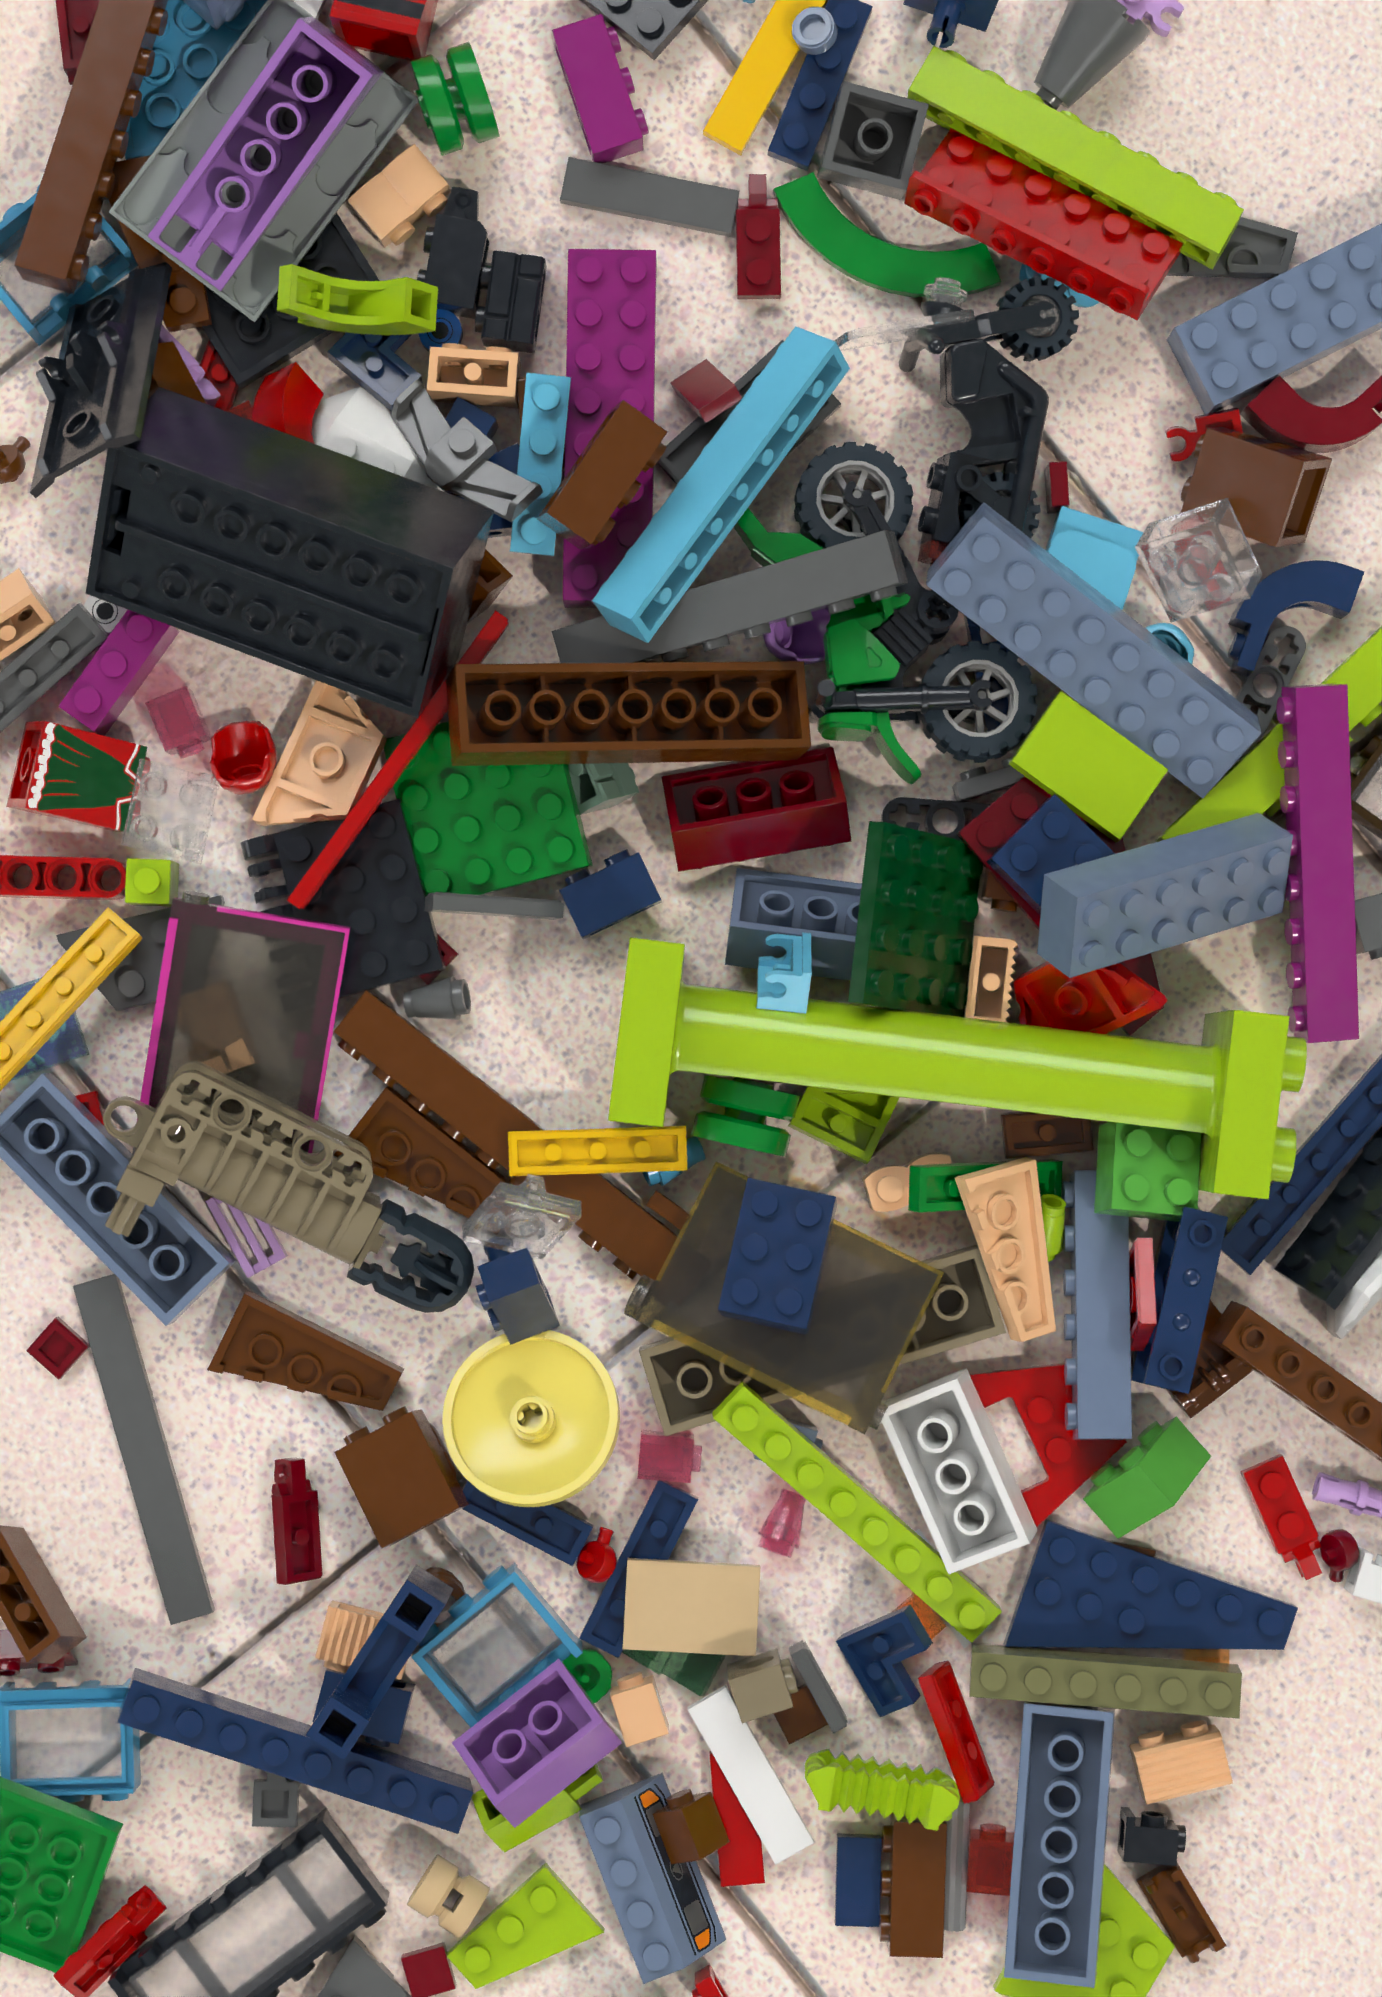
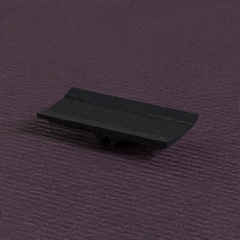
[30,262,172,498]

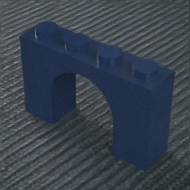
[306,1564,453,1760]

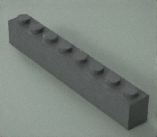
[552,530,908,663]

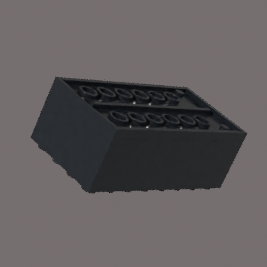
[85,387,494,718]

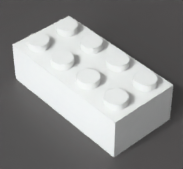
[877,1368,1038,1574]

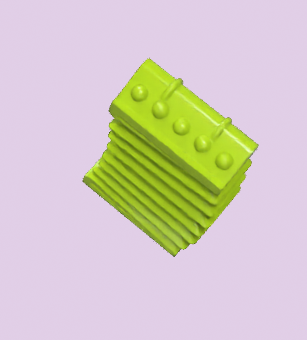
[805,1749,960,1831]

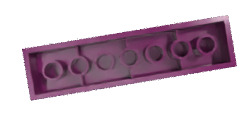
[563,249,657,608]

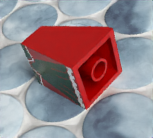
[6,721,150,833]

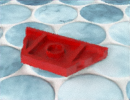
[1014,961,1168,1034]

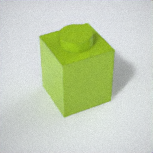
[125,858,179,907]

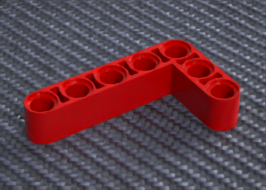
[0,855,126,900]

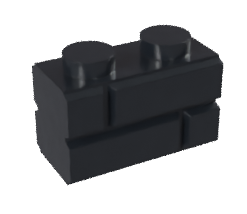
[475,250,547,353]

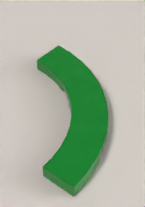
[773,172,1002,298]

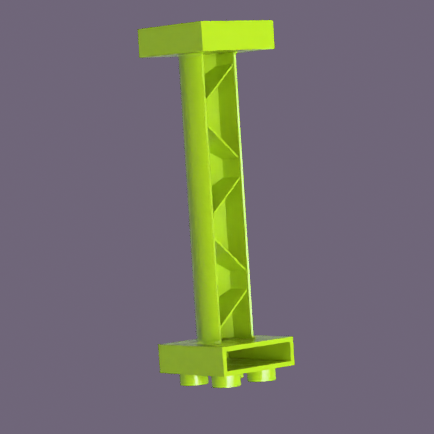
[608,937,1307,1200]

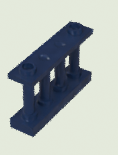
[1131,1206,1228,1394]

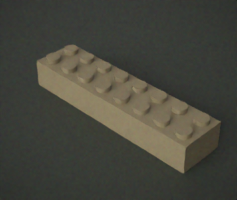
[639,1245,1006,1436]

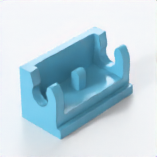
[757,932,812,1014]

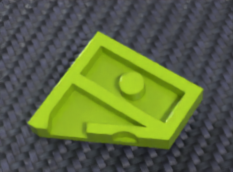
[788,1086,900,1165]

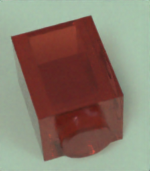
[966,1823,1014,1896]

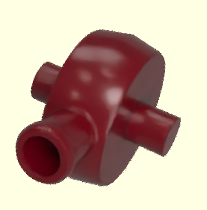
[1320,1529,1359,1582]

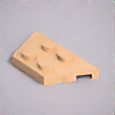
[252,680,387,826]

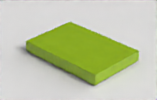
[1009,691,1168,842]

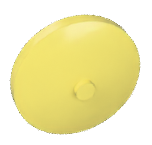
[442,1330,620,1507]

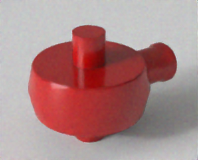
[577,1527,616,1583]

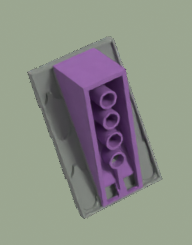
[109,0,418,322]

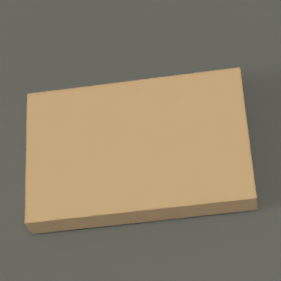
[623,1558,761,1656]

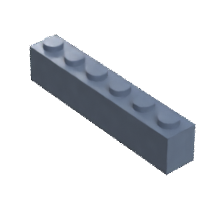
[1062,1170,1132,1440]

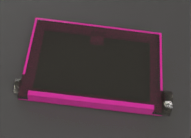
[132,891,350,1155]

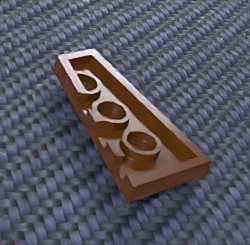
[109,155,212,332]

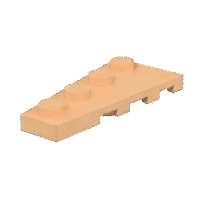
[954,1157,1056,1342]

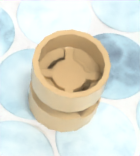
[407,1854,490,1938]

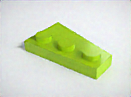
[447,1863,605,1989]

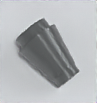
[403,976,471,1020]

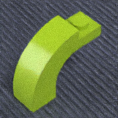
[277,264,438,335]

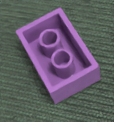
[452,1659,622,1828]

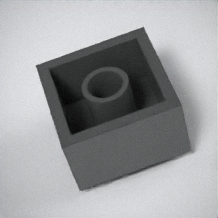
[817,81,929,200]

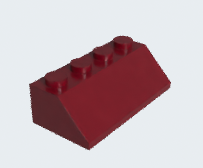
[661,746,852,872]

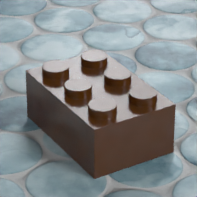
[537,400,668,550]

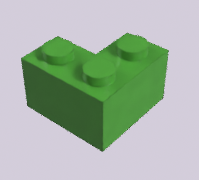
[1083,1416,1211,1539]

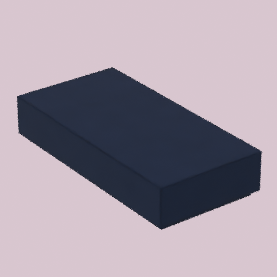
[834,1833,882,1927]

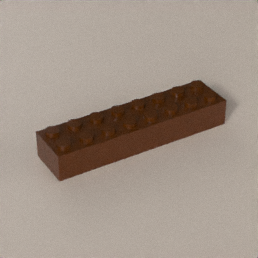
[446,661,811,766]

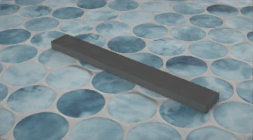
[73,1274,215,1625]

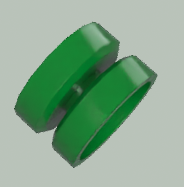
[410,42,500,156]
[691,1075,800,1157]

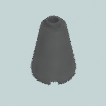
[1034,0,1150,110]

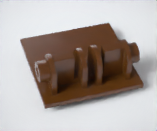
[1169,1300,1253,1418]

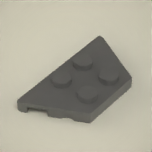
[56,895,225,1011]

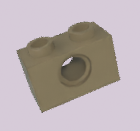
[727,1648,799,1724]

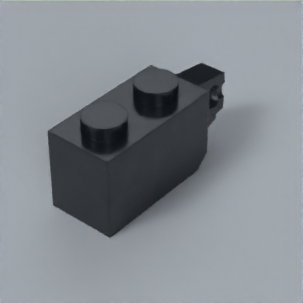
[417,187,490,319]

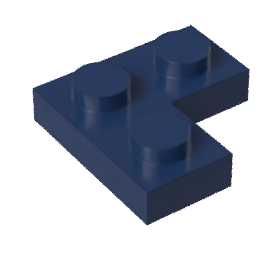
[327,333,423,412]
[836,1604,933,1717]

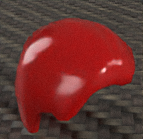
[210,720,277,795]

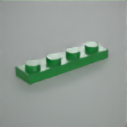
[908,1159,1063,1213]

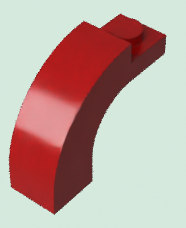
[252,362,324,444]

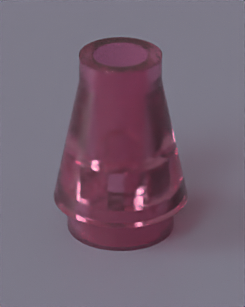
[758,1489,806,1558]

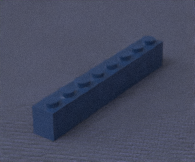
[117,1668,473,1834]

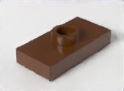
[1001,1112,1094,1159]

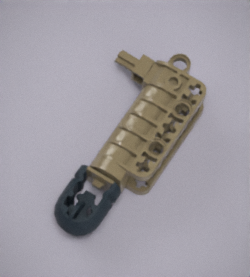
[103,1061,474,1313]

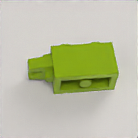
[471,1764,603,1853]

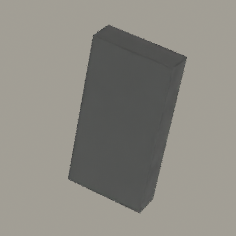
[789,1640,848,1734]

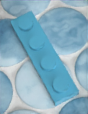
[510,373,571,556]

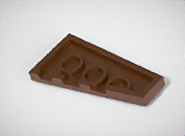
[334,1086,525,1231]
[207,1290,404,1411]

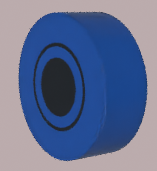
[418,309,463,352]

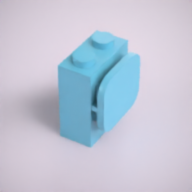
[1045,506,1146,610]

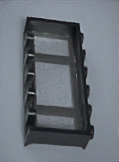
[107,1807,390,1997]

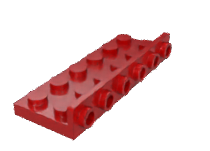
[904,128,1183,321]

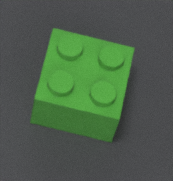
[1094,1122,1201,1222]

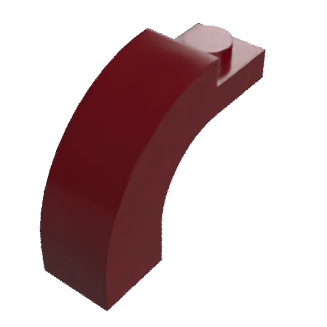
[1240,375,1382,454]

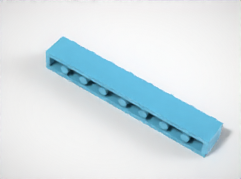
[592,326,850,643]

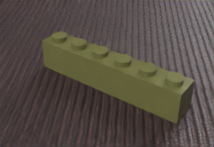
[969,1643,1242,1719]

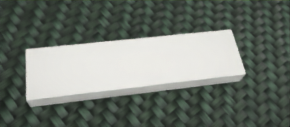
[687,1685,814,1865]

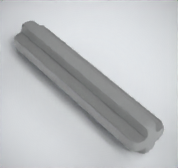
[944,1798,970,1932]

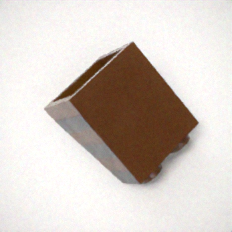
[1180,427,1332,548]

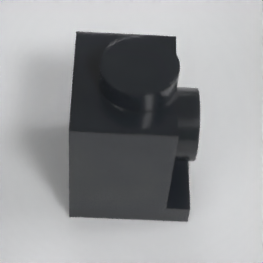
[1117,1807,1186,1866]

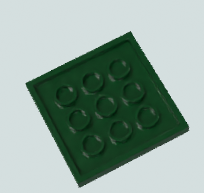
[848,821,984,1017]

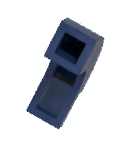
[1228,560,1364,677]

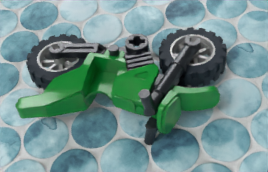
[734,442,1038,784]

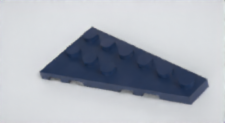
[1003,1519,1298,1650]

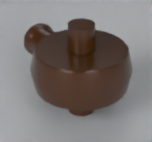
[0,436,31,484]

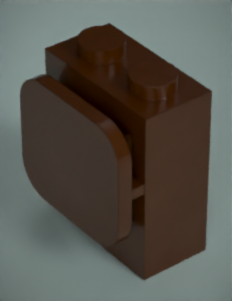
[334,1406,469,1549]

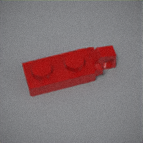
[1240,1454,1322,1580]
[53,1885,167,1997]

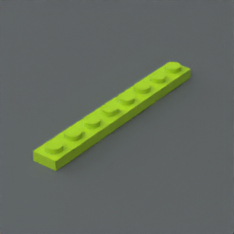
[712,1381,1002,1643]

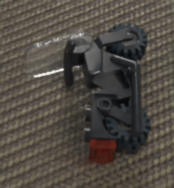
[834,276,1079,566]

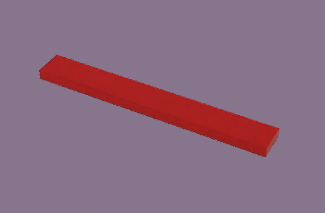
[287,610,509,909]

